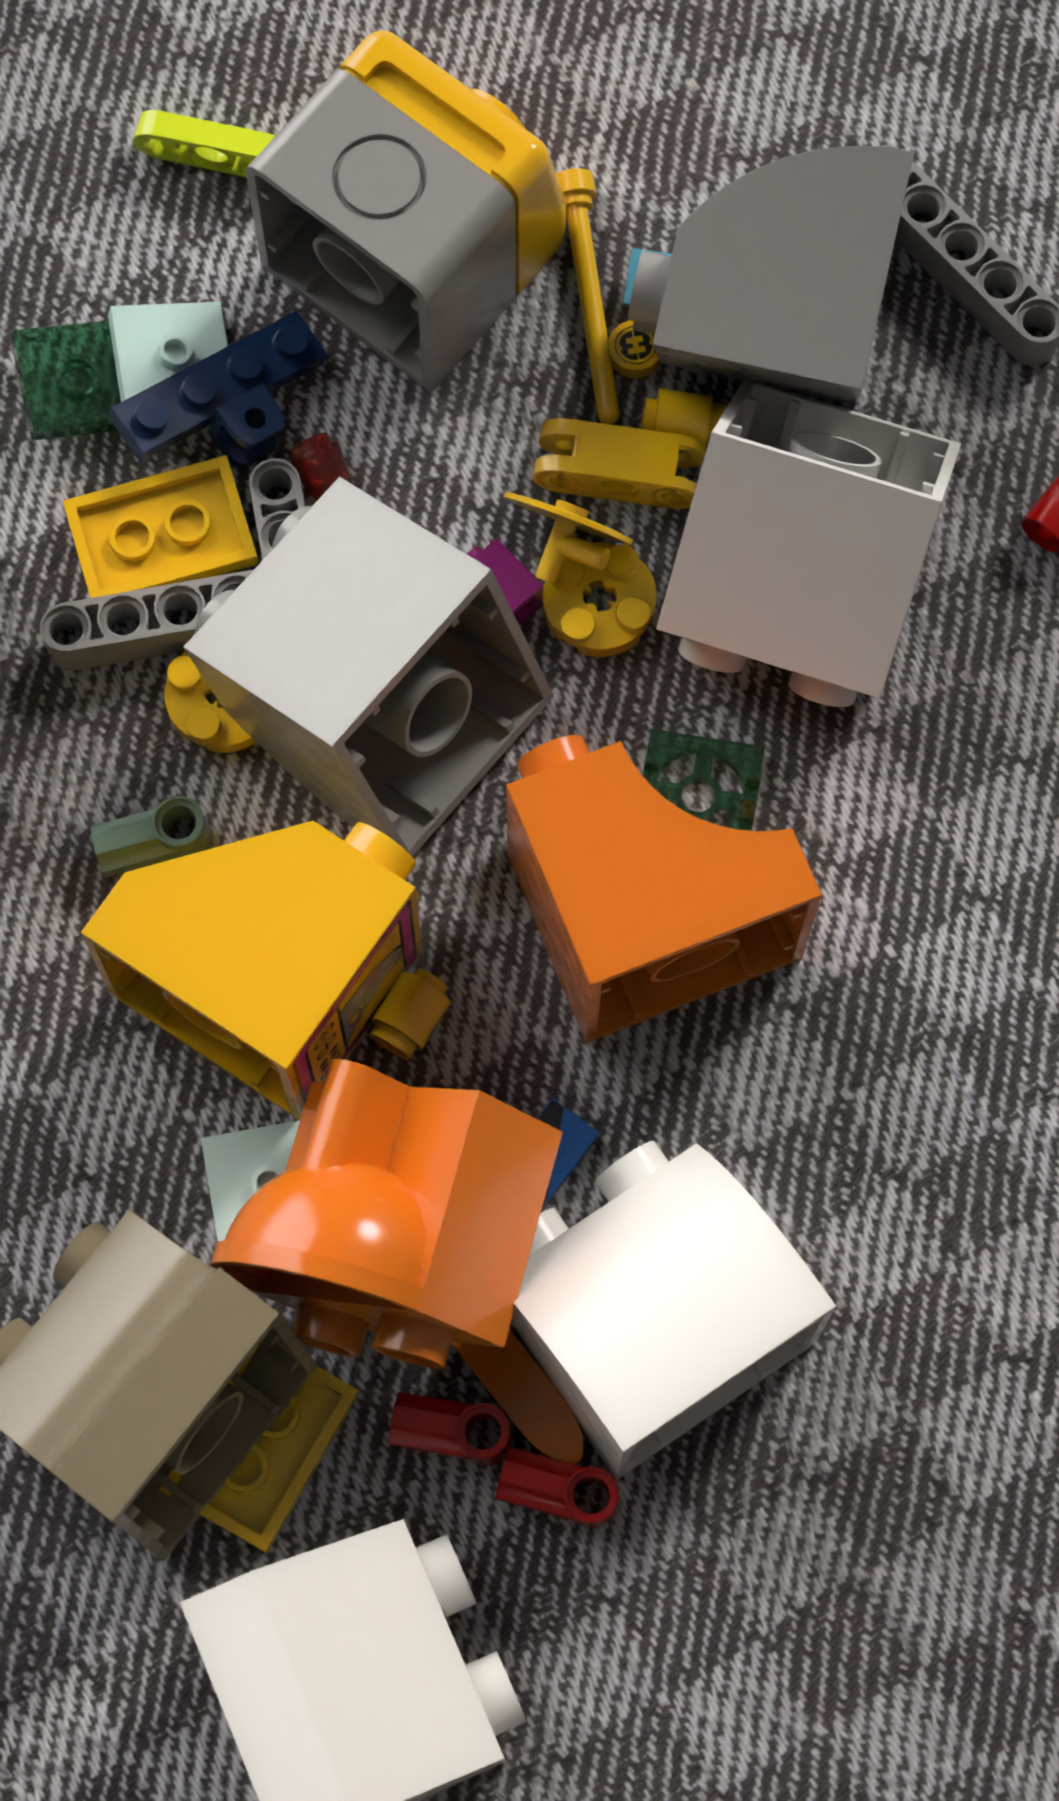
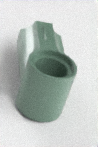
[90,796,212,878]

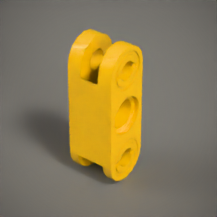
[532,418,707,509]

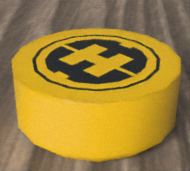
[608,320,660,378]

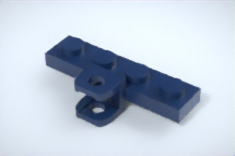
[108,310,328,469]

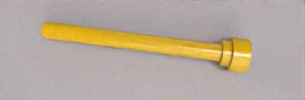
[556,168,620,425]

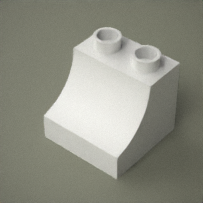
[656,378,961,707]

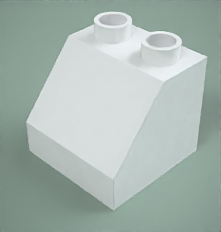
[179,1519,527,1801]

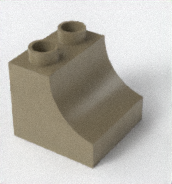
[0,1209,319,1562]

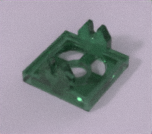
[643,729,765,831]

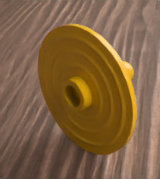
[503,492,634,585]

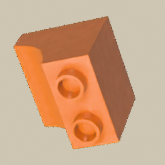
[506,735,822,1043]

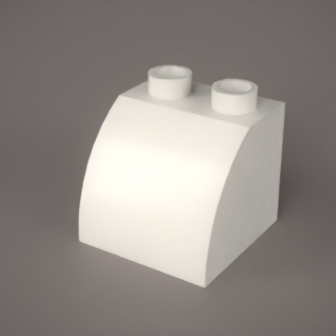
[510,1141,836,1480]

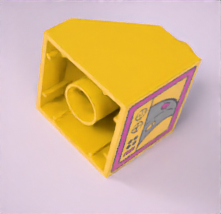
[80,820,422,1120]

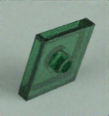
[10,321,121,441]

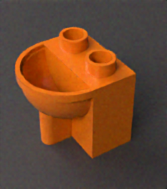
[210,1059,563,1369]

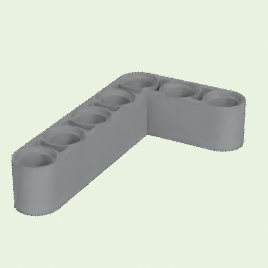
[877,145,1059,366]
[40,459,305,671]

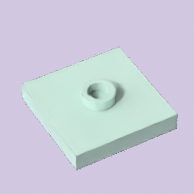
[108,302,228,402]
[201,1120,300,1242]

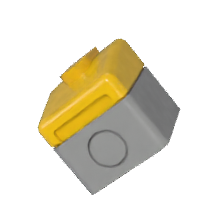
[246,30,566,393]

